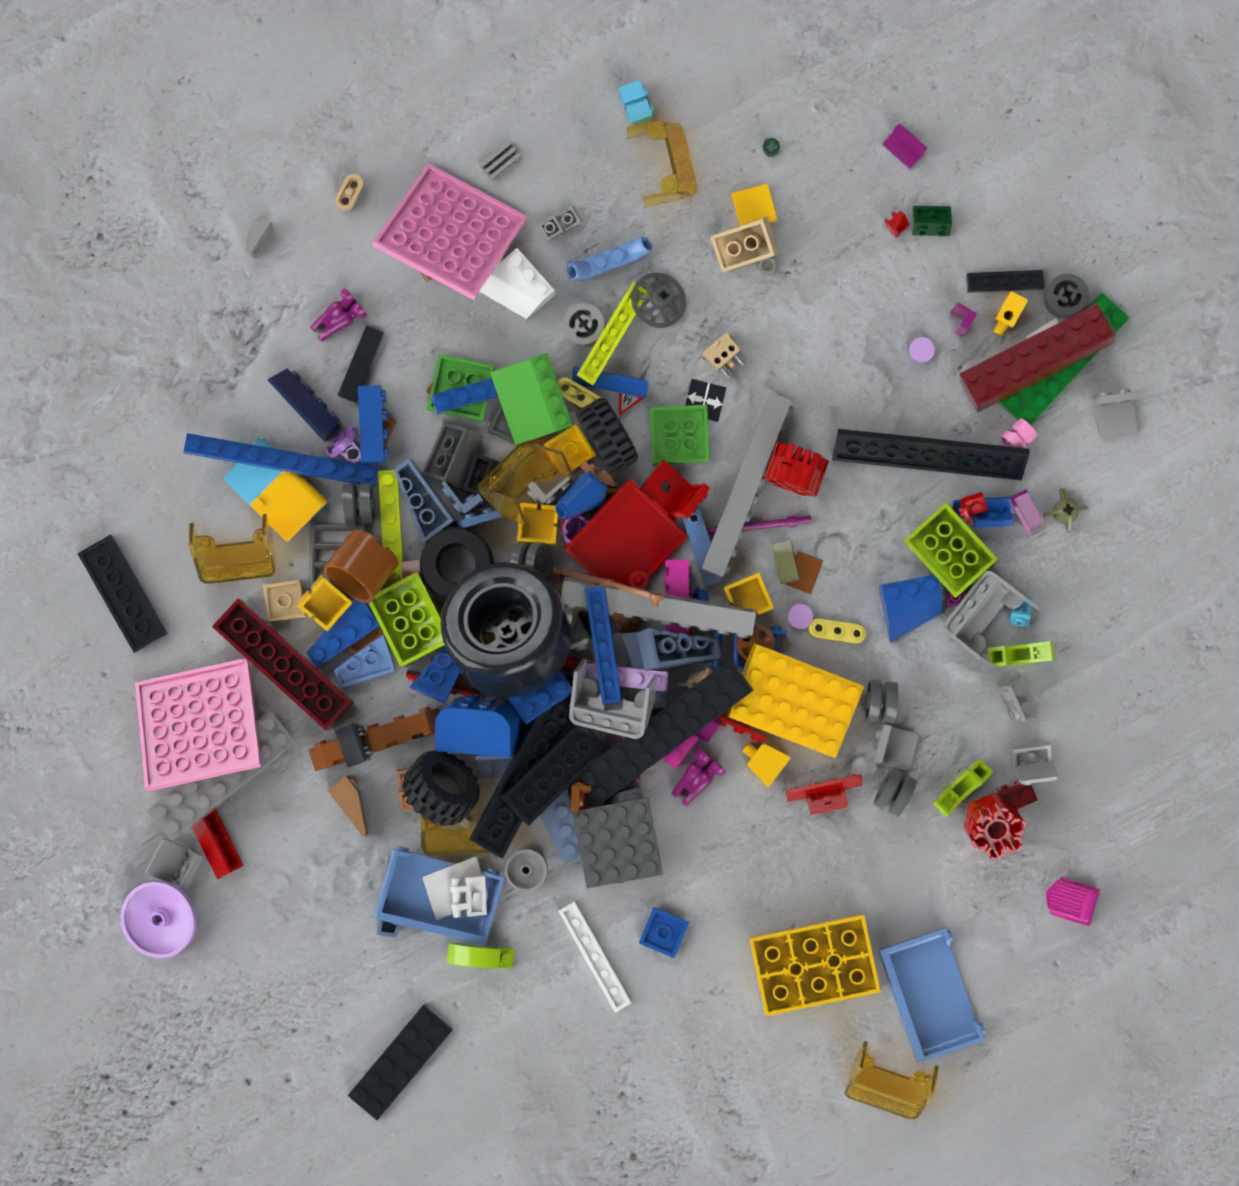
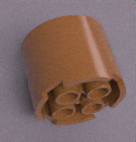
[324,529,399,603]

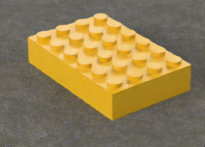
[726,642,865,758]
[748,913,881,1016]

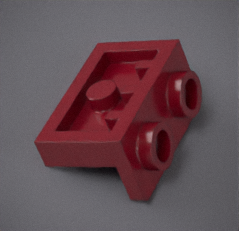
[996,779,1038,809]

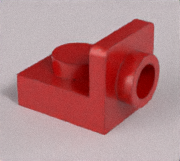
[959,492,988,524]

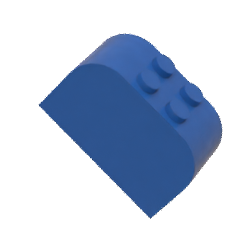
[435,694,521,758]

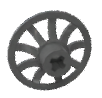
[631,273,686,328]

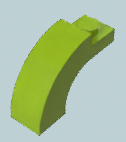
[987,641,1056,667]
[932,758,993,817]
[447,943,514,969]

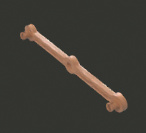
[552,566,664,607]

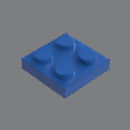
[639,907,689,958]

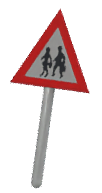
[619,360,650,416]

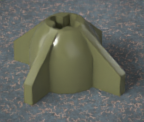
[1043,488,1088,532]

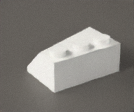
[480,248,555,319]

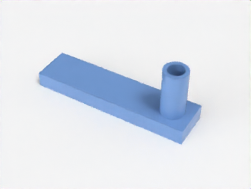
[682,508,723,587]

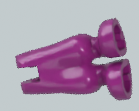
[310,287,367,342]
[671,748,726,806]

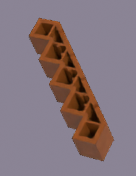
[308,706,440,771]

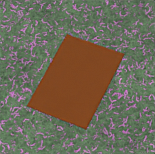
[786,551,823,594]

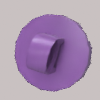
[325,425,361,463]

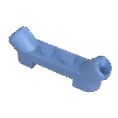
[567,236,652,282]

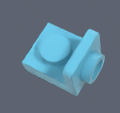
[1010,596,1033,626]

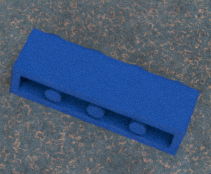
[358,385,389,465]

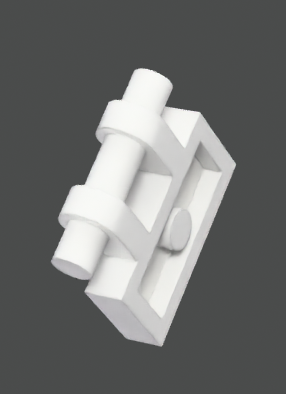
[450,875,487,918]

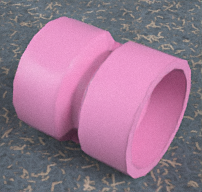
[1001,419,1037,448]

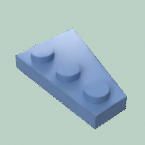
[455,502,519,528]
[334,634,395,688]

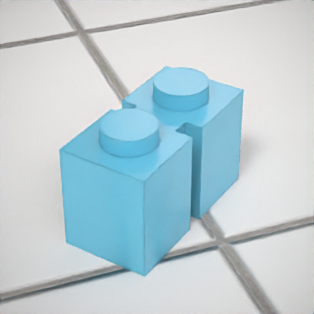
[618,80,655,128]

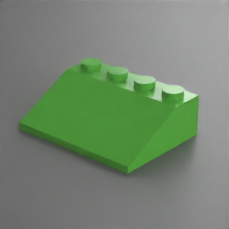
[490,353,573,445]

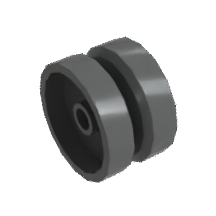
[343,482,375,526]
[510,542,553,580]
[865,680,898,724]
[873,767,917,817]

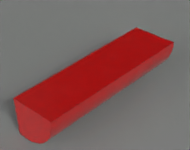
[192,808,244,879]

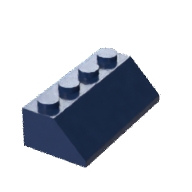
[268,368,341,442]

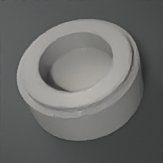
[757,257,777,276]

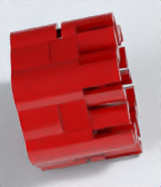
[764,442,829,497]
[963,793,1026,860]

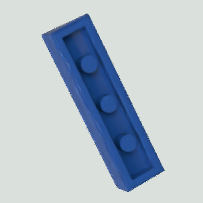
[572,366,649,398]

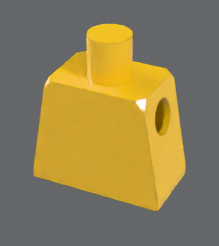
[993,291,1028,337]
[742,742,790,787]

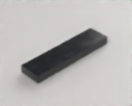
[966,270,1044,293]
[337,326,384,403]

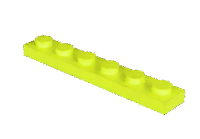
[577,282,649,385]
[378,470,403,586]

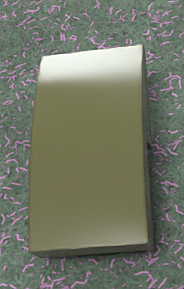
[772,540,800,584]

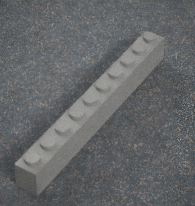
[701,392,793,579]
[561,577,756,638]

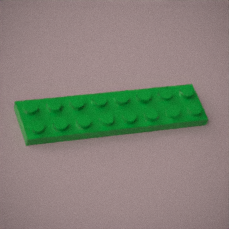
[999,292,1130,425]

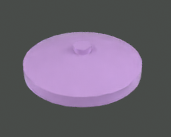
[121,880,197,958]

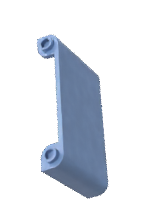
[374,846,505,945]
[879,927,986,1063]

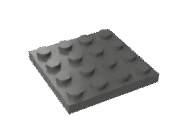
[572,797,663,888]

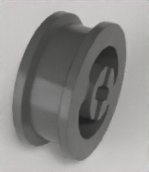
[1044,274,1089,319]

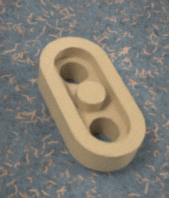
[335,174,364,211]

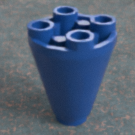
[555,471,608,519]

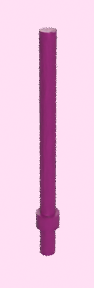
[706,516,811,535]

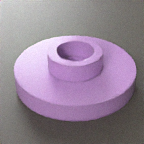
[909,337,935,363]
[787,604,813,629]

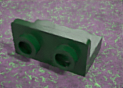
[912,206,952,237]

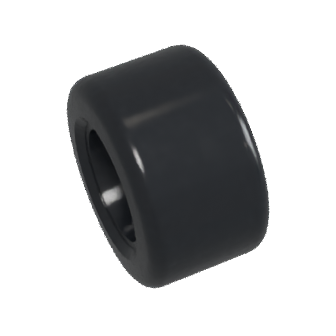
[440,562,571,698]

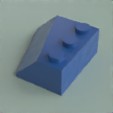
[878,575,943,642]

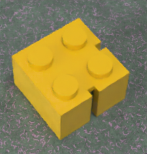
[517,503,558,546]
[723,573,774,616]
[296,574,353,631]

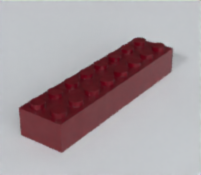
[959,303,1116,413]
[212,598,355,731]

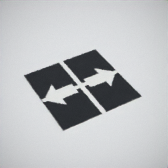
[685,379,727,422]

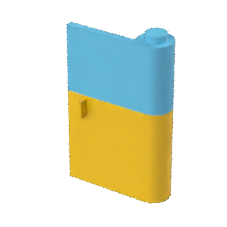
[223,438,329,543]

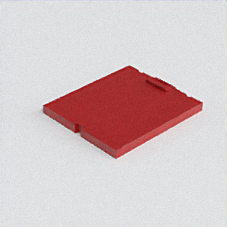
[563,478,688,586]

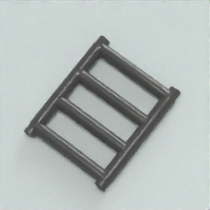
[309,520,367,591]

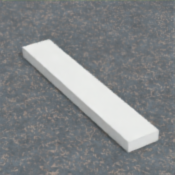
[558,901,632,1013]

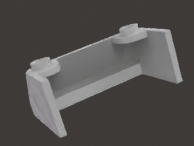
[944,571,1040,669]
[569,659,658,739]

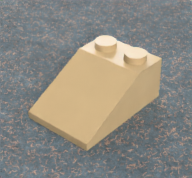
[710,216,779,272]

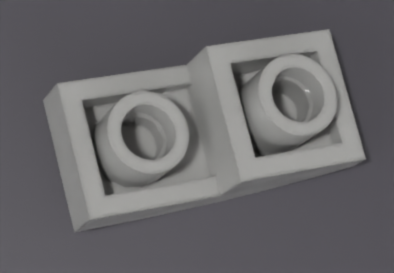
[538,206,582,241]

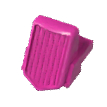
[1045,877,1100,927]

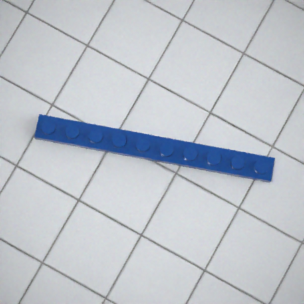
[183,433,379,487]

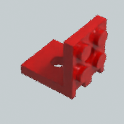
[639,460,710,519]

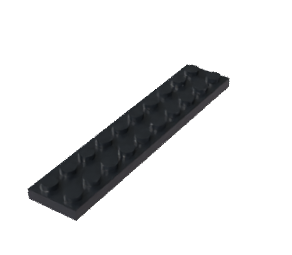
[832,429,1030,481]
[578,659,754,805]
[469,669,574,859]

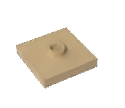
[263,579,307,623]

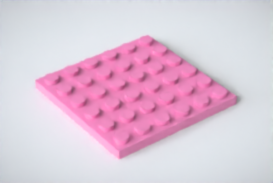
[373,163,528,300]
[135,658,262,792]

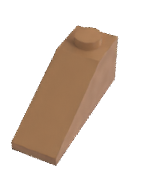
[328,776,368,837]

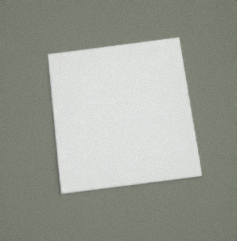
[422,856,489,921]

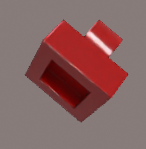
[884,211,910,238]

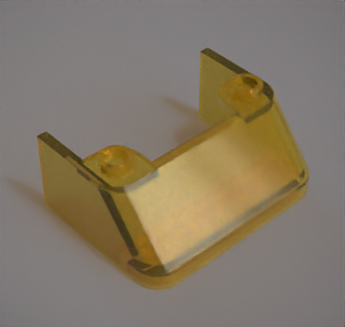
[627,121,697,208]
[478,442,573,525]
[188,514,276,584]
[420,814,490,856]
[845,1041,939,1119]

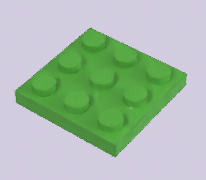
[427,354,495,422]
[650,405,710,465]

